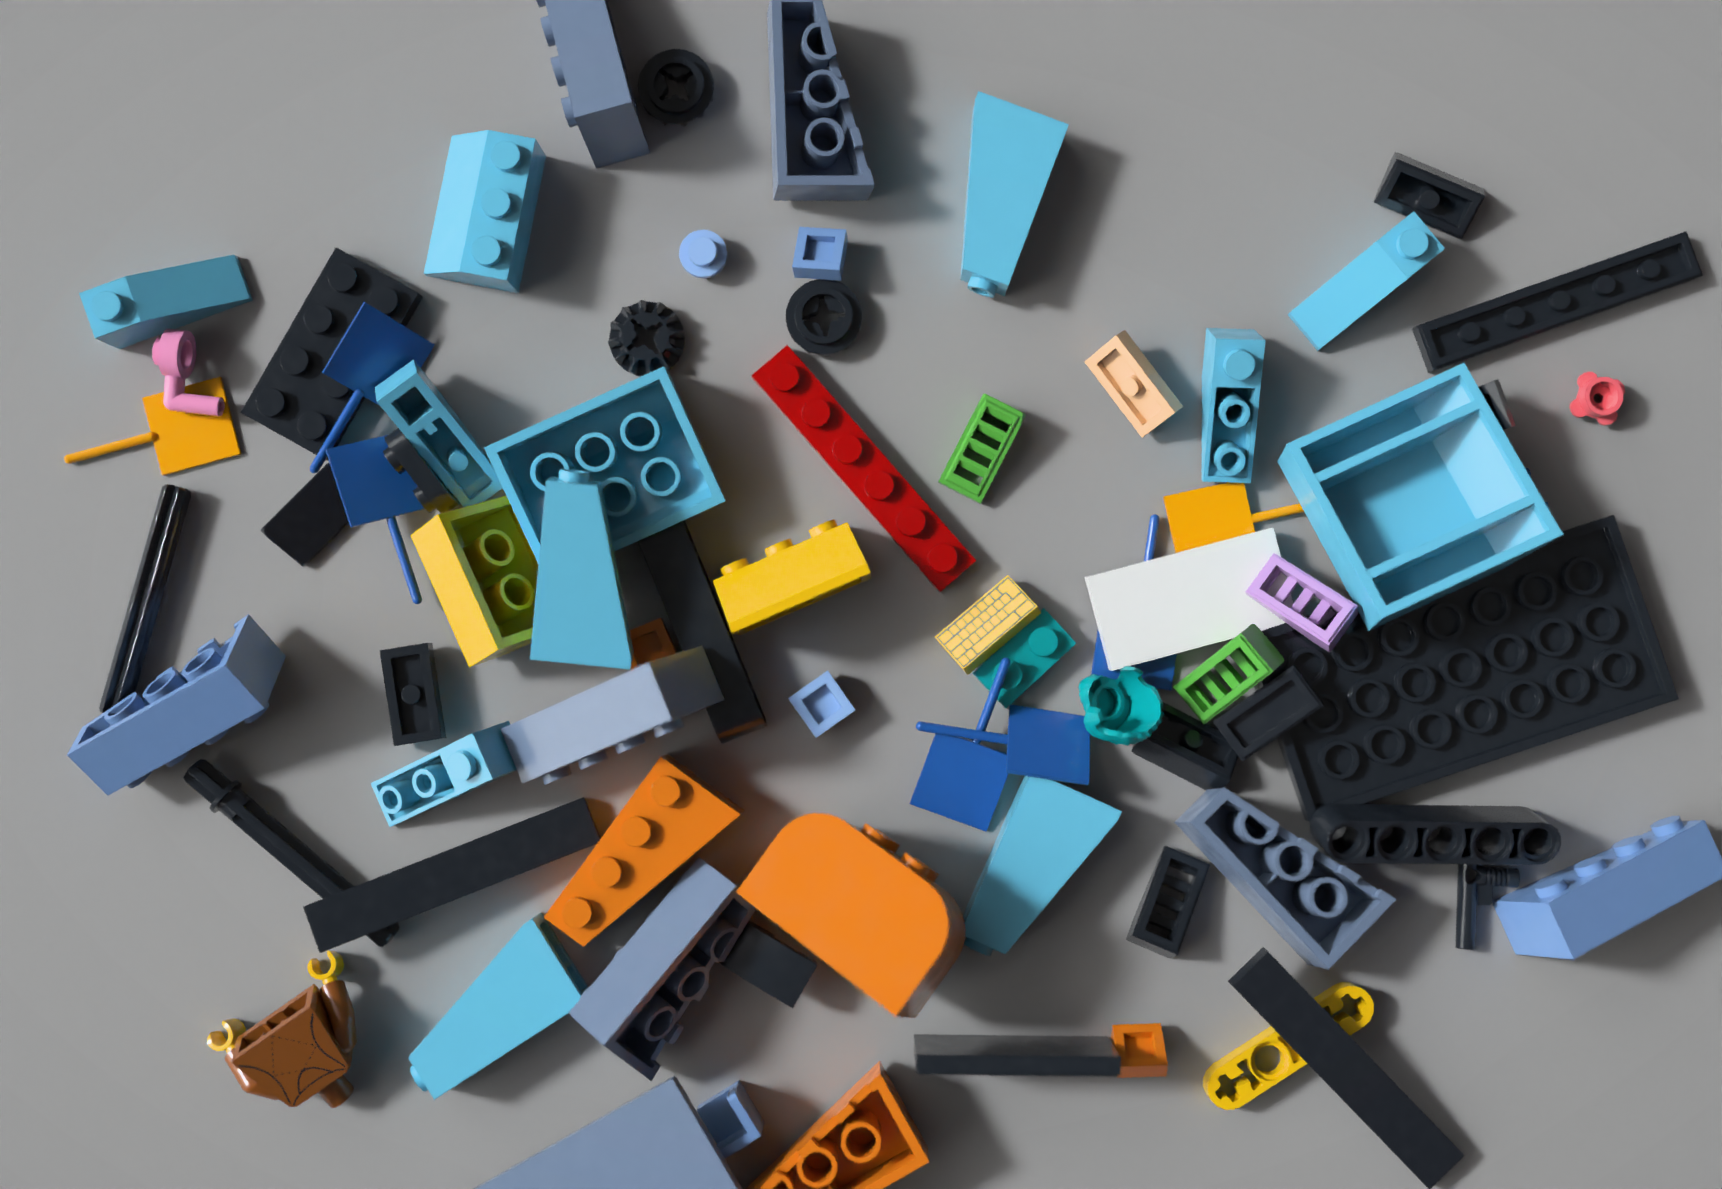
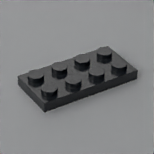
[240,247,423,461]

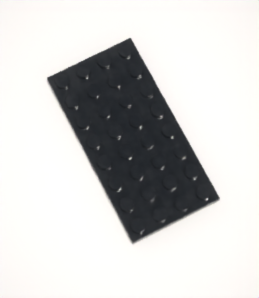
[1258,515,1679,822]

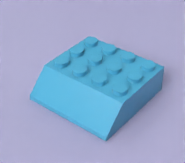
[1277,363,1563,631]

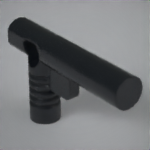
[1455,864,1520,950]

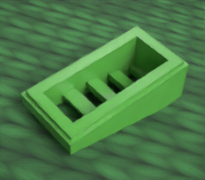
[938,393,1026,504]
[1173,624,1284,724]

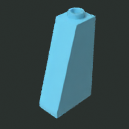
[960,91,1069,298]
[530,469,634,669]
[963,776,1122,956]
[408,912,589,1100]

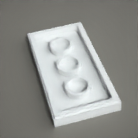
[1085,528,1293,671]

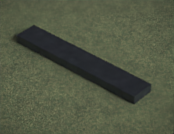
[1412,231,1703,373]
[303,797,600,953]
[1228,947,1465,1189]

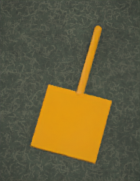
[64,377,241,476]
[1163,482,1304,553]

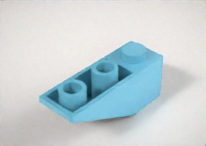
[1201,328,1266,483]
[371,721,517,827]

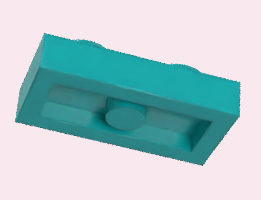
[972,608,1076,709]

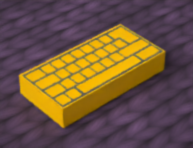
[935,575,1041,675]

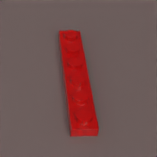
[751,345,976,593]

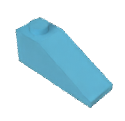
[1287,211,1445,351]
[79,255,253,349]
[375,359,503,507]

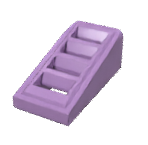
[1246,553,1358,653]

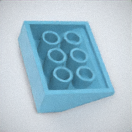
[484,367,726,564]

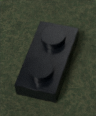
[380,643,446,746]

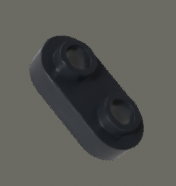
[383,428,460,513]

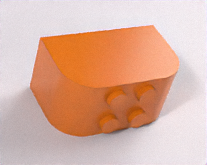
[736,813,966,1018]

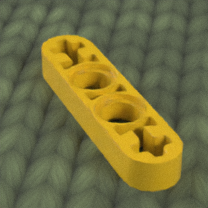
[1203,982,1374,1110]

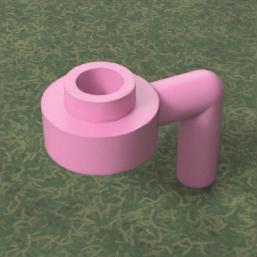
[152,328,224,417]

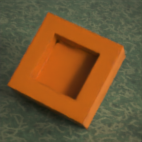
[629,618,677,670]
[1111,1023,1168,1078]

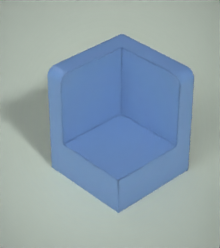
[696,1080,765,1159]

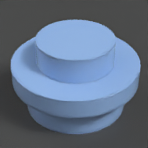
[679,230,727,278]

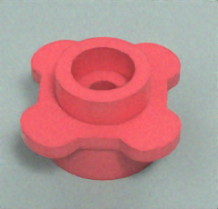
[1570,372,1625,426]

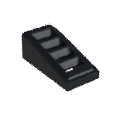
[1126,846,1210,958]

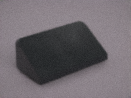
[1374,152,1486,239]
[261,463,349,567]
[1132,702,1239,790]

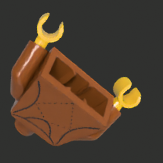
[207,951,357,1108]

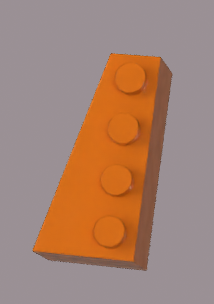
[543,754,745,947]
[746,1061,930,1189]

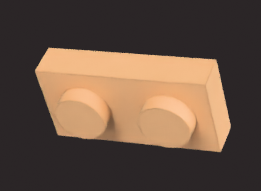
[1085,330,1183,438]

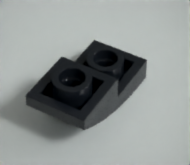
[719,921,817,1008]

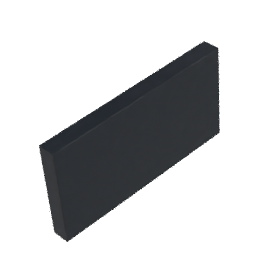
[914,1034,1121,1077]

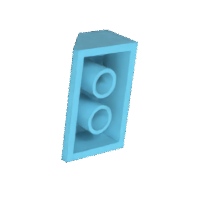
[424,130,546,293]

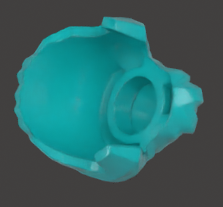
[1078,666,1164,746]

